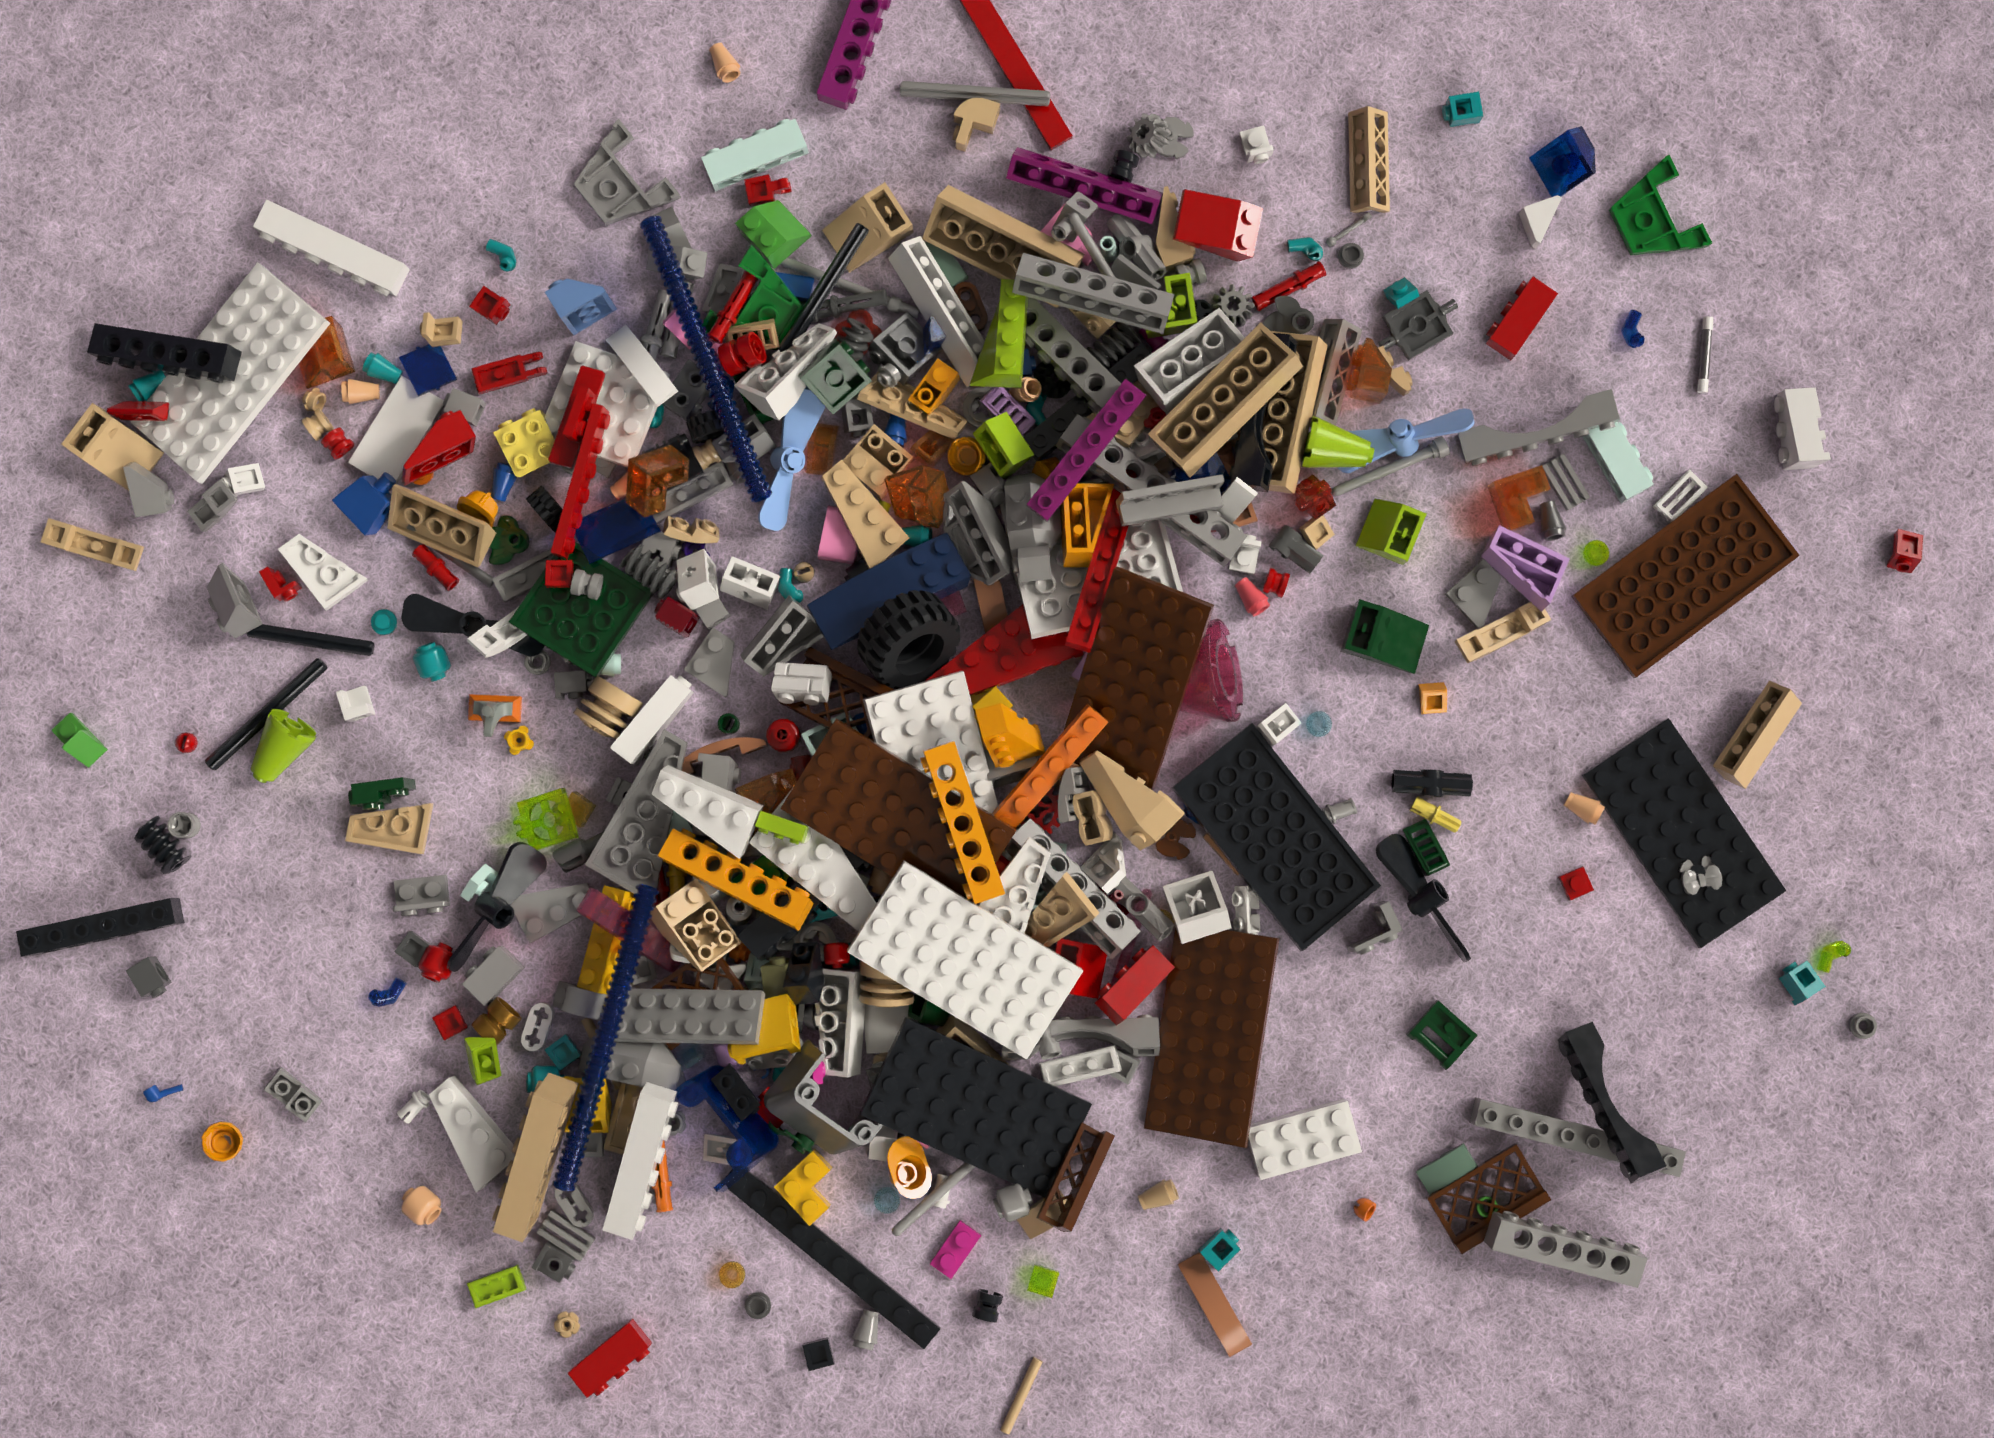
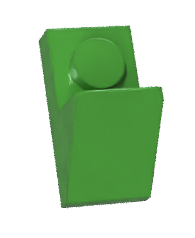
[51,713,108,768]

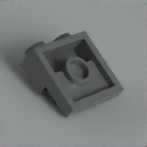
[868,312,942,386]

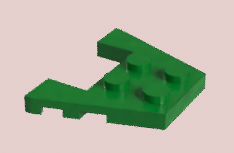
[1609,155,1712,256]
[698,244,804,350]

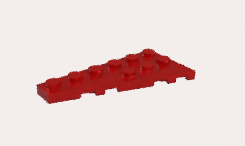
[925,604,1084,696]

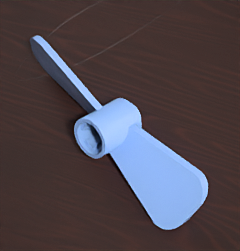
[758,389,825,531]
[1337,408,1475,473]

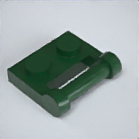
[1406,1000,1478,1070]

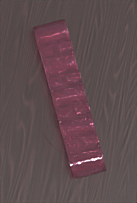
[576,887,682,973]

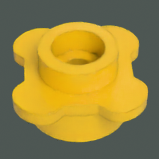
[504,725,534,755]

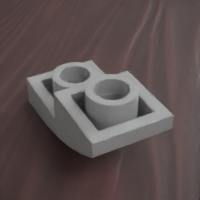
[264,1067,323,1122]

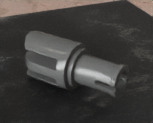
[553,830,605,873]

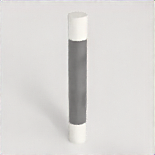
[1697,316,1713,394]

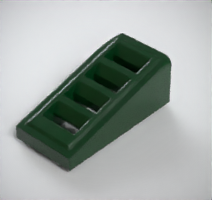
[1402,819,1450,876]

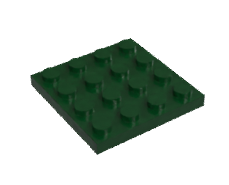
[509,542,654,678]

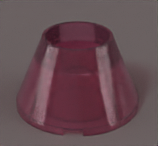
[1180,619,1243,723]

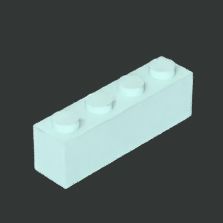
[701,119,809,191]
[1583,422,1654,503]

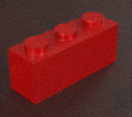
[1485,276,1558,361]
[1095,945,1175,1026]
[567,1319,652,1398]

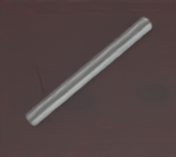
[900,81,1050,106]

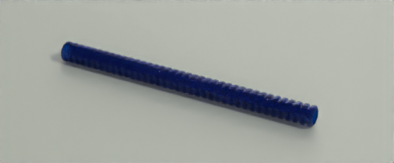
[640,215,773,502]
[552,884,659,1192]

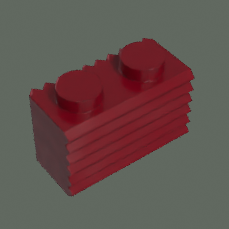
[654,596,700,638]

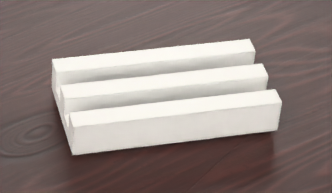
[1652,469,1708,523]

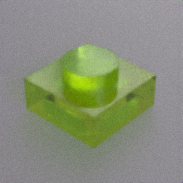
[1027,1264,1060,1298]

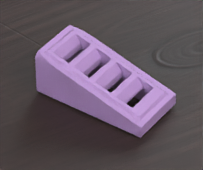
[980,387,1036,436]

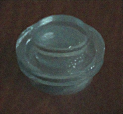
[1306,711,1332,737]
[874,1187,900,1214]

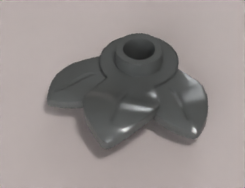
[1263,296,1314,334]

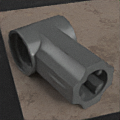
[1269,525,1324,574]

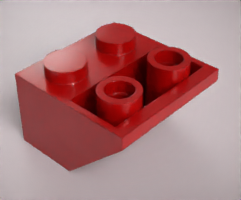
[1055,938,1107,999]

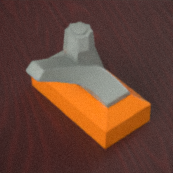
[468,694,522,737]

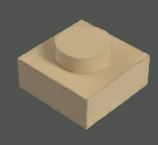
[1299,513,1335,550]

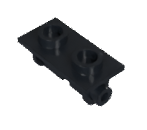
[711,1063,761,1122]

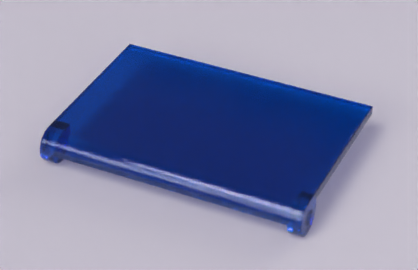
[575,491,661,564]

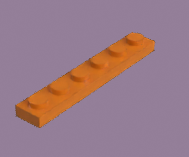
[992,704,1108,829]

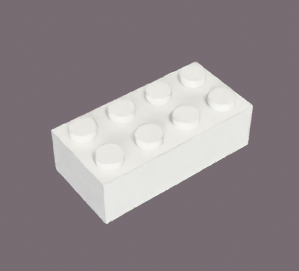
[1134,308,1245,415]
[1248,1098,1362,1180]

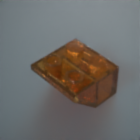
[299,315,355,389]
[1347,338,1392,404]
[884,465,949,529]

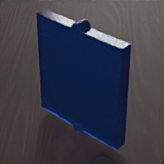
[399,344,457,397]

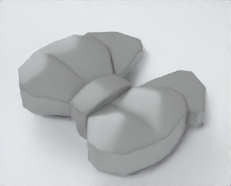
[1157,117,1194,159]
[1678,856,1722,895]

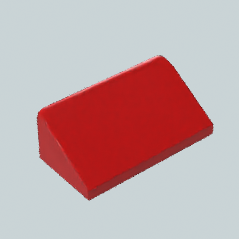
[107,401,169,421]

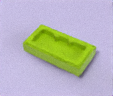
[467,1264,527,1309]

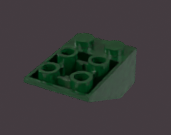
[1340,599,1429,674]

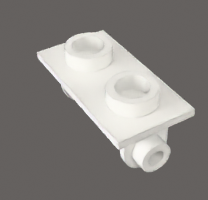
[1232,886,1261,935]

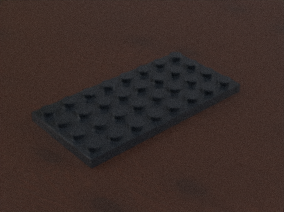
[1582,718,1786,948]
[1171,723,1381,951]
[859,1017,1092,1198]

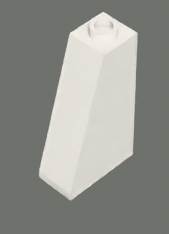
[610,675,694,766]

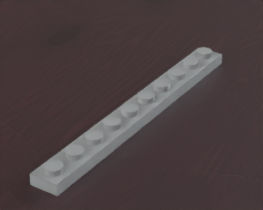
[492,461,734,603]

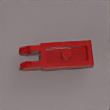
[471,352,548,394]

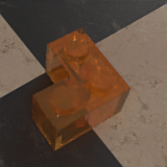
[626,445,689,517]
[1487,465,1551,532]

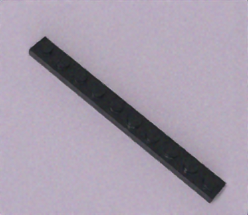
[721,1165,941,1349]

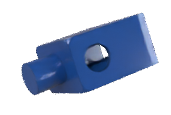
[332,472,396,535]

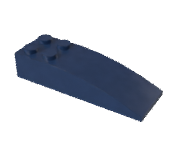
[807,532,971,650]

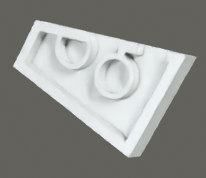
[278,534,368,611]

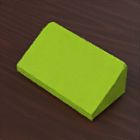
[464,1037,502,1085]

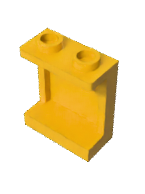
[727,994,801,1065]

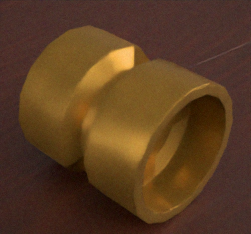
[472,997,522,1046]

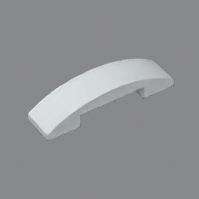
[606,325,678,407]
[467,596,527,658]

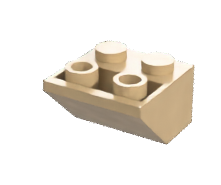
[843,424,914,500]

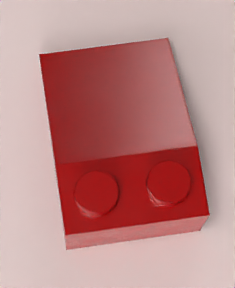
[1173,189,1263,261]
[402,410,476,486]

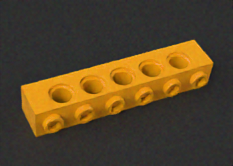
[920,741,1005,904]
[658,828,814,931]

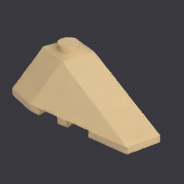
[1079,751,1184,851]

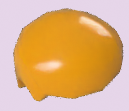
[947,437,985,476]
[201,1121,243,1162]

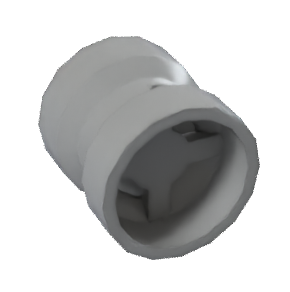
[1174,258,1207,285]
[570,569,603,600]
[167,812,201,838]

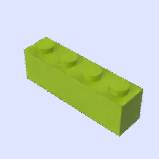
[970,279,1028,388]

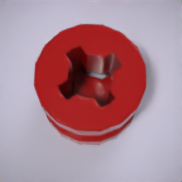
[321,427,354,460]
[1262,567,1290,598]

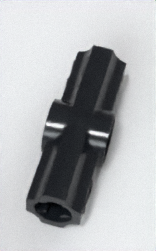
[1391,769,1473,797]

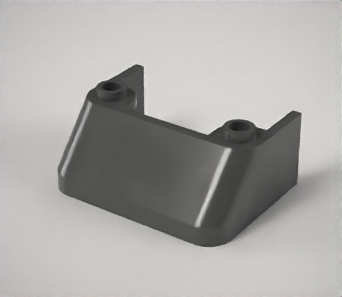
[764,1039,883,1155]

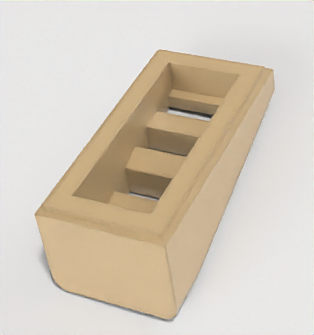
[725,319,779,350]

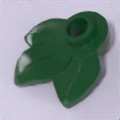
[489,516,530,565]
[768,1121,815,1155]

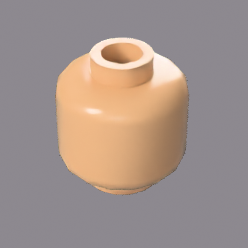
[401,1186,441,1225]

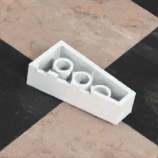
[652,765,764,859]
[815,965,867,1078]
[429,1076,515,1193]

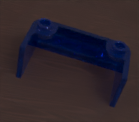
[674,1065,779,1192]

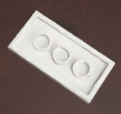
[348,376,444,489]

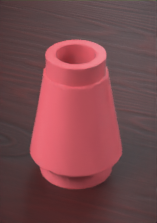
[1235,577,1270,617]

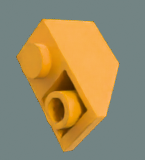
[908,358,960,415]

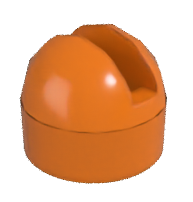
[1353,1198,1376,1222]

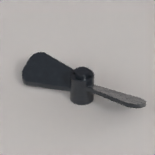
[401,594,545,657]
[1376,834,1471,962]
[447,842,547,972]

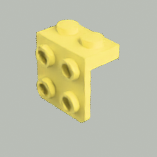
[493,408,555,477]

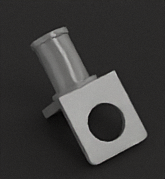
[1051,192,1098,242]

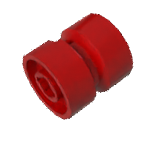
[718,332,766,376]

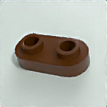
[954,282,988,332]

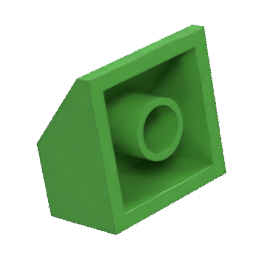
[735,200,812,269]

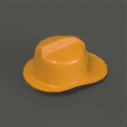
[457,490,498,528]
[887,1136,932,1199]

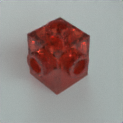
[1294,474,1337,520]

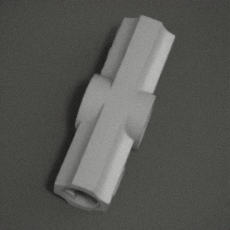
[1106,213,1167,281]
[1110,876,1175,941]

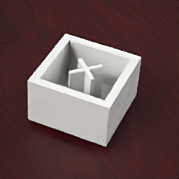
[1163,871,1231,944]

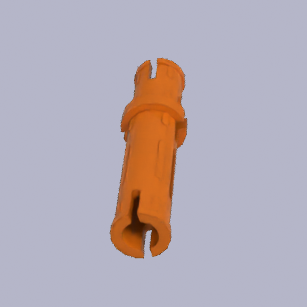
[651,1140,673,1212]

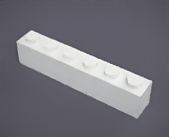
[253,199,410,297]
[888,236,985,387]
[603,1082,678,1240]

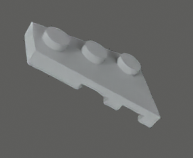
[510,883,599,943]

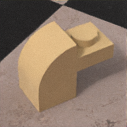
[952,98,1000,152]

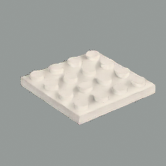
[545,341,670,469]

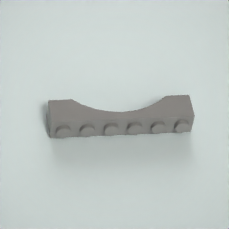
[1458,389,1620,466]
[1002,1015,1160,1060]

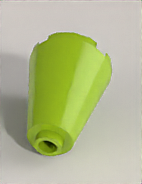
[1301,416,1374,468]
[250,709,317,783]

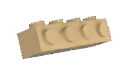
[1713,681,1802,789]

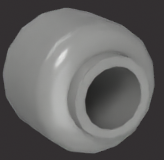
[993,1184,1034,1222]

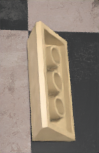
[387,484,496,567]

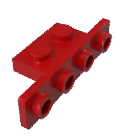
[548,366,605,469]

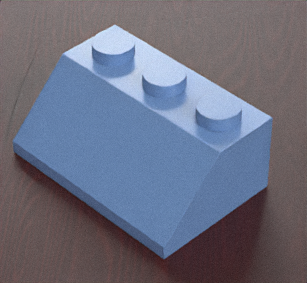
[545,279,617,335]

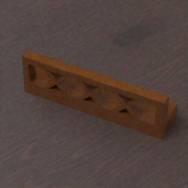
[1036,1122,1115,1232]

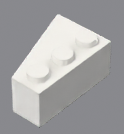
[1774,387,1831,470]

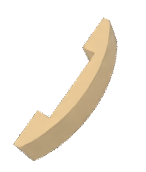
[40,518,144,571]
[1455,602,1551,663]

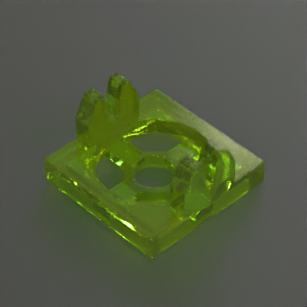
[513,788,579,850]

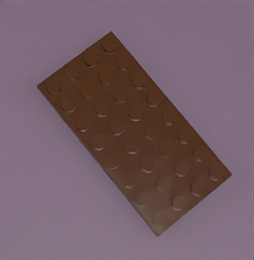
[1571,474,1800,678]
[1064,566,1214,790]
[780,718,1016,901]
[1144,927,1280,1148]

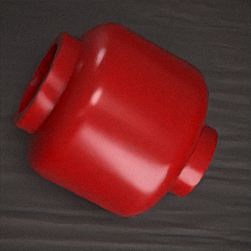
[766,719,801,753]
[418,942,453,983]

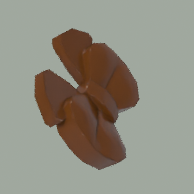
[1156,819,1196,860]

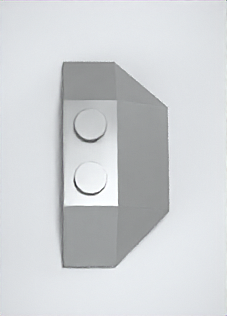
[1004,473,1062,561]
[943,481,1012,585]
[578,1026,681,1091]

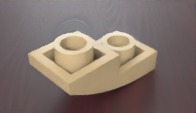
[1370,346,1413,396]
[663,516,720,543]

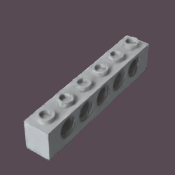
[1012,253,1174,334]
[1025,297,1121,415]
[1005,818,1141,960]
[1484,1211,1648,1288]

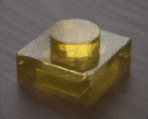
[560,791,596,828]

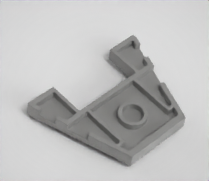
[574,119,681,226]

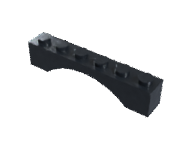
[1230,333,1298,492]
[1558,1021,1667,1184]

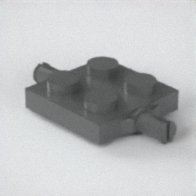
[1378,290,1458,361]

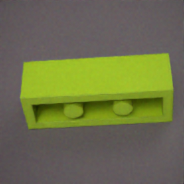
[755,811,809,845]

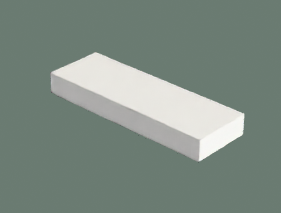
[1039,1045,1122,1086]

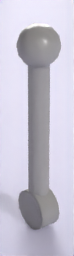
[1326,212,1372,247]

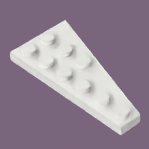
[748,788,876,931]
[978,837,1051,933]

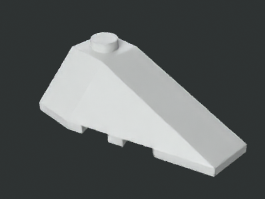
[734,323,837,420]

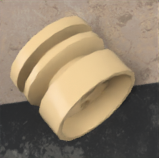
[573,676,643,739]
[859,960,914,1008]

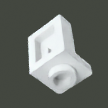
[1239,125,1274,164]
[222,463,265,498]
[1229,534,1261,575]

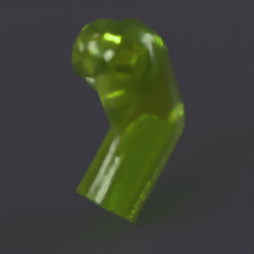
[1816,941,1851,973]

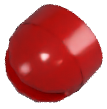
[175,732,198,753]

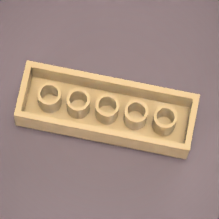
[922,185,1085,308]
[1148,323,1303,477]
[1262,331,1328,494]
[492,1073,579,1243]

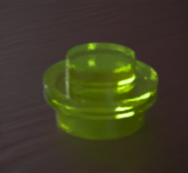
[1583,540,1609,566]

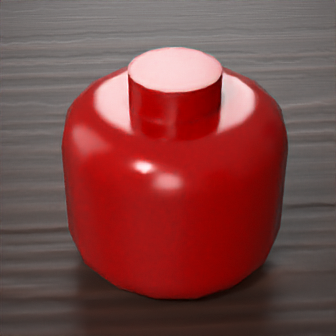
[823,942,850,969]

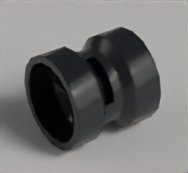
[1108,150,1139,183]
[972,1289,1003,1323]

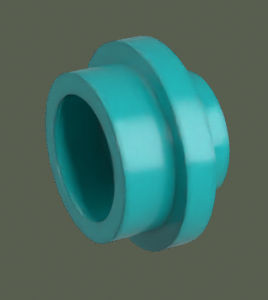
[371,609,397,635]

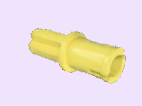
[1409,796,1461,833]

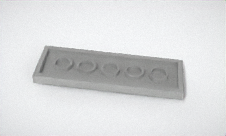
[605,988,765,1045]

